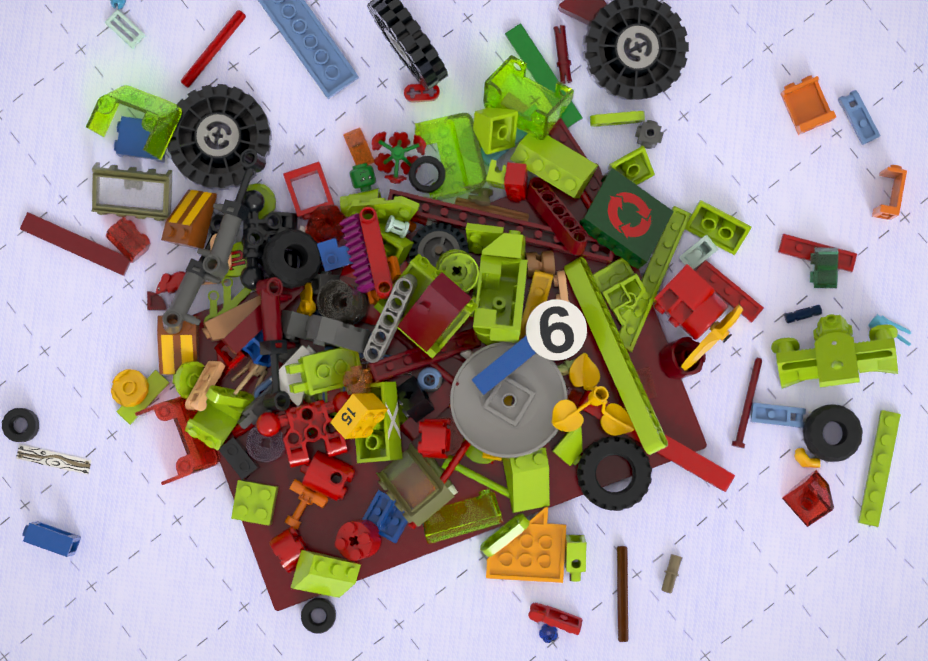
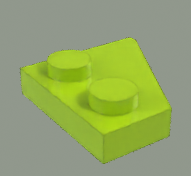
[466,223,504,254]

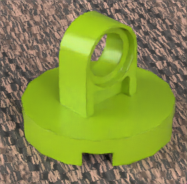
[172,361,205,399]

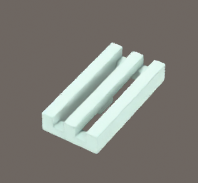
[104,9,146,49]

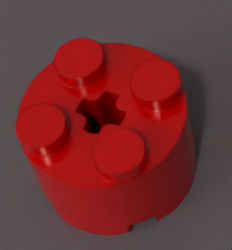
[418,418,451,459]
[335,520,381,561]
[269,526,309,573]

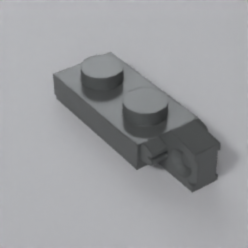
[237,384,281,429]

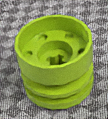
[435,249,479,292]

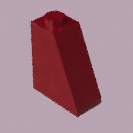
[558,0,607,25]

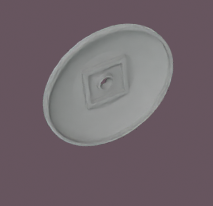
[450,342,567,458]

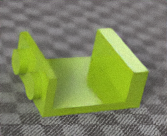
[185,399,245,450]

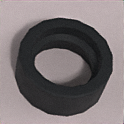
[409,156,446,193]

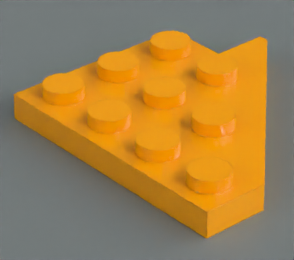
[486,507,567,583]

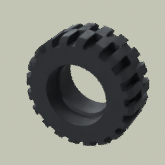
[577,437,652,511]

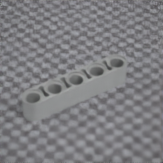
[363,274,418,363]

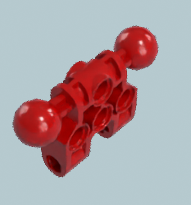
[256,391,352,468]

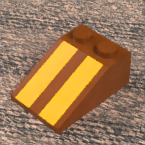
[161,189,217,249]
[157,315,200,375]

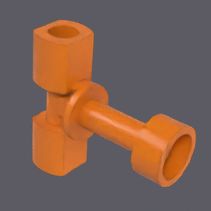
[284,479,329,529]

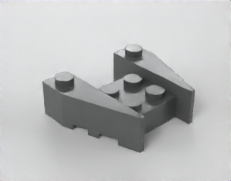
[281,310,371,353]

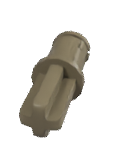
[661,554,683,594]

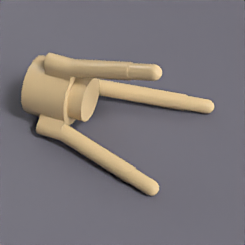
[231,360,268,396]

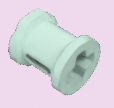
[385,215,410,238]

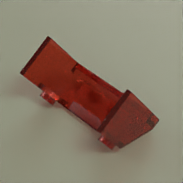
[135,396,221,486]

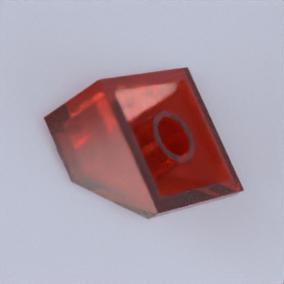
[782,470,834,527]

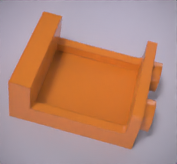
[780,75,837,135]

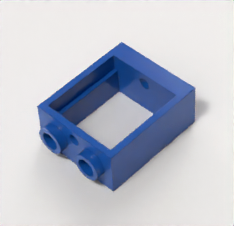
[22,521,81,557]

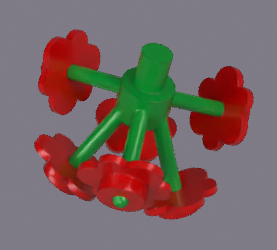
[371,131,426,184]

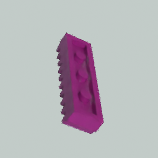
[340,213,375,293]

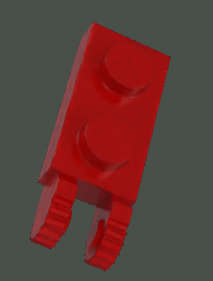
[528,602,583,635]

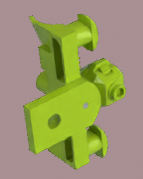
[771,314,899,389]

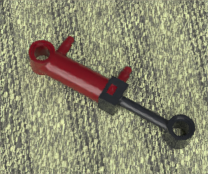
[256,277,296,411]

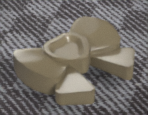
[468,187,494,206]

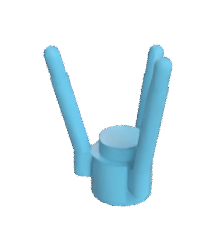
[868,314,911,346]

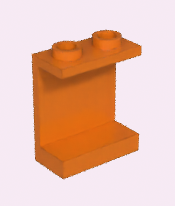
[872,165,907,220]

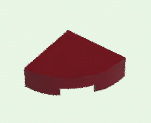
[147,291,167,311]

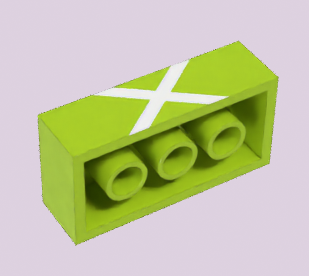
[351,382,402,463]

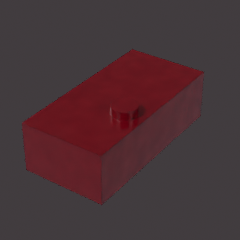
[398,272,472,352]

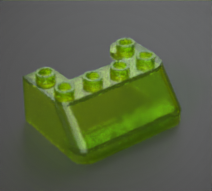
[414,113,487,201]

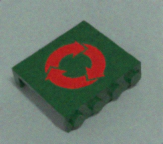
[579,168,674,269]

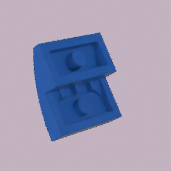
[362,490,413,543]

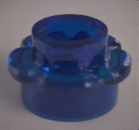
[539,624,558,643]

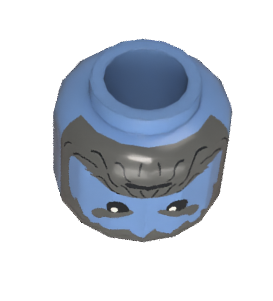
[417,367,443,392]

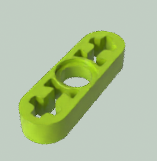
[590,111,645,127]
[206,385,255,408]
[480,514,530,557]

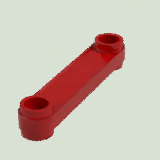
[359,207,393,299]

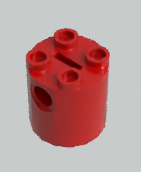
[300,450,355,501]

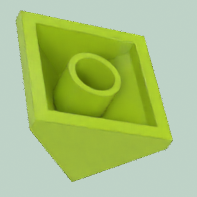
[608,146,655,185]

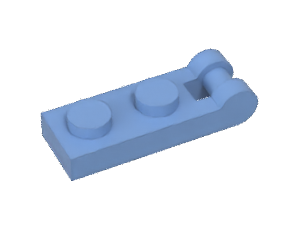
[838,90,881,145]
[750,403,806,428]

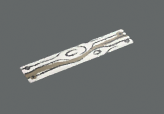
[16,444,92,475]

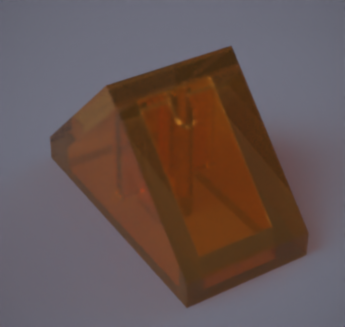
[343,127,374,165]

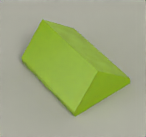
[685,200,752,255]

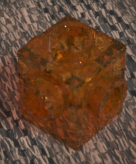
[343,365,373,395]

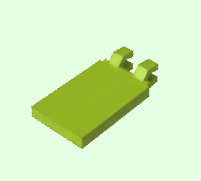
[285,347,364,395]

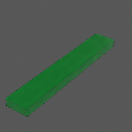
[505,23,583,128]

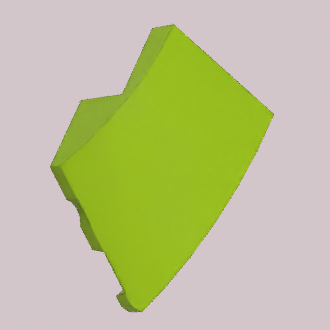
[593,258,646,325]

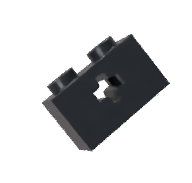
[397,375,435,423]
[219,437,260,480]

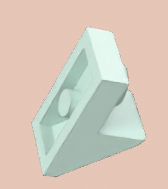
[679,235,719,270]

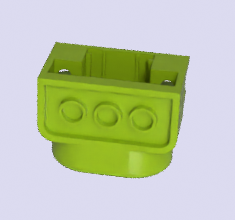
[470,255,528,345]

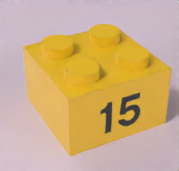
[330,393,388,439]

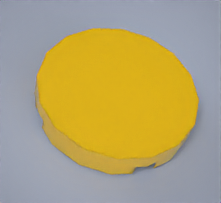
[111,369,149,407]

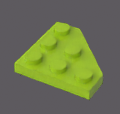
[345,196,419,224]

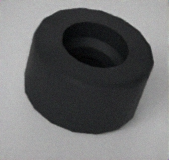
[2,408,39,442]
[301,598,336,634]

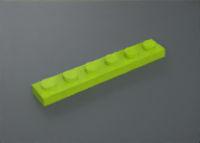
[858,410,901,527]

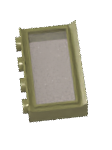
[91,162,173,221]
[376,442,455,527]

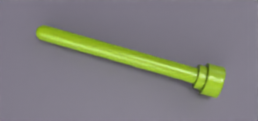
[441,454,510,498]

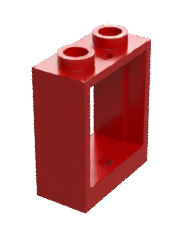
[283,161,335,220]

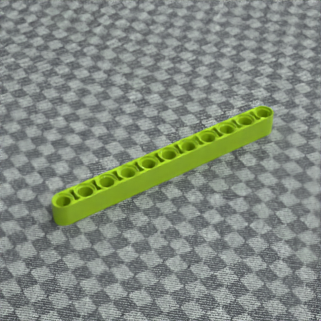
[564,257,668,455]

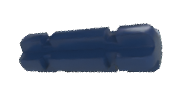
[784,304,822,323]

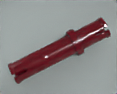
[553,25,572,84]

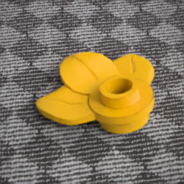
[297,282,316,316]

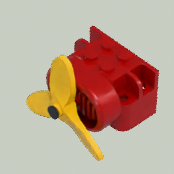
[653,264,743,370]

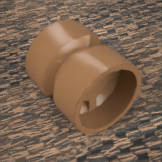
[526,250,555,277]

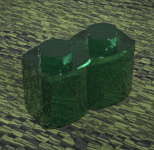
[809,248,839,288]

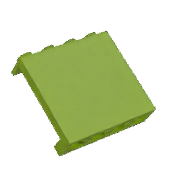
[374,254,478,359]

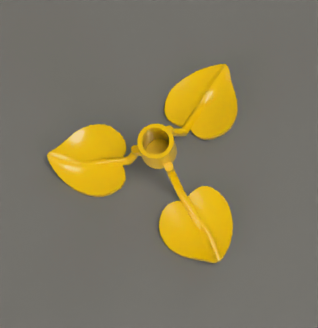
[551,353,635,436]

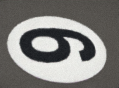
[526,299,587,360]

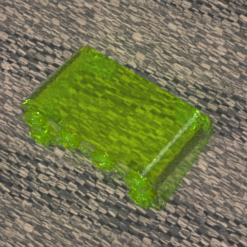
[483,55,574,140]

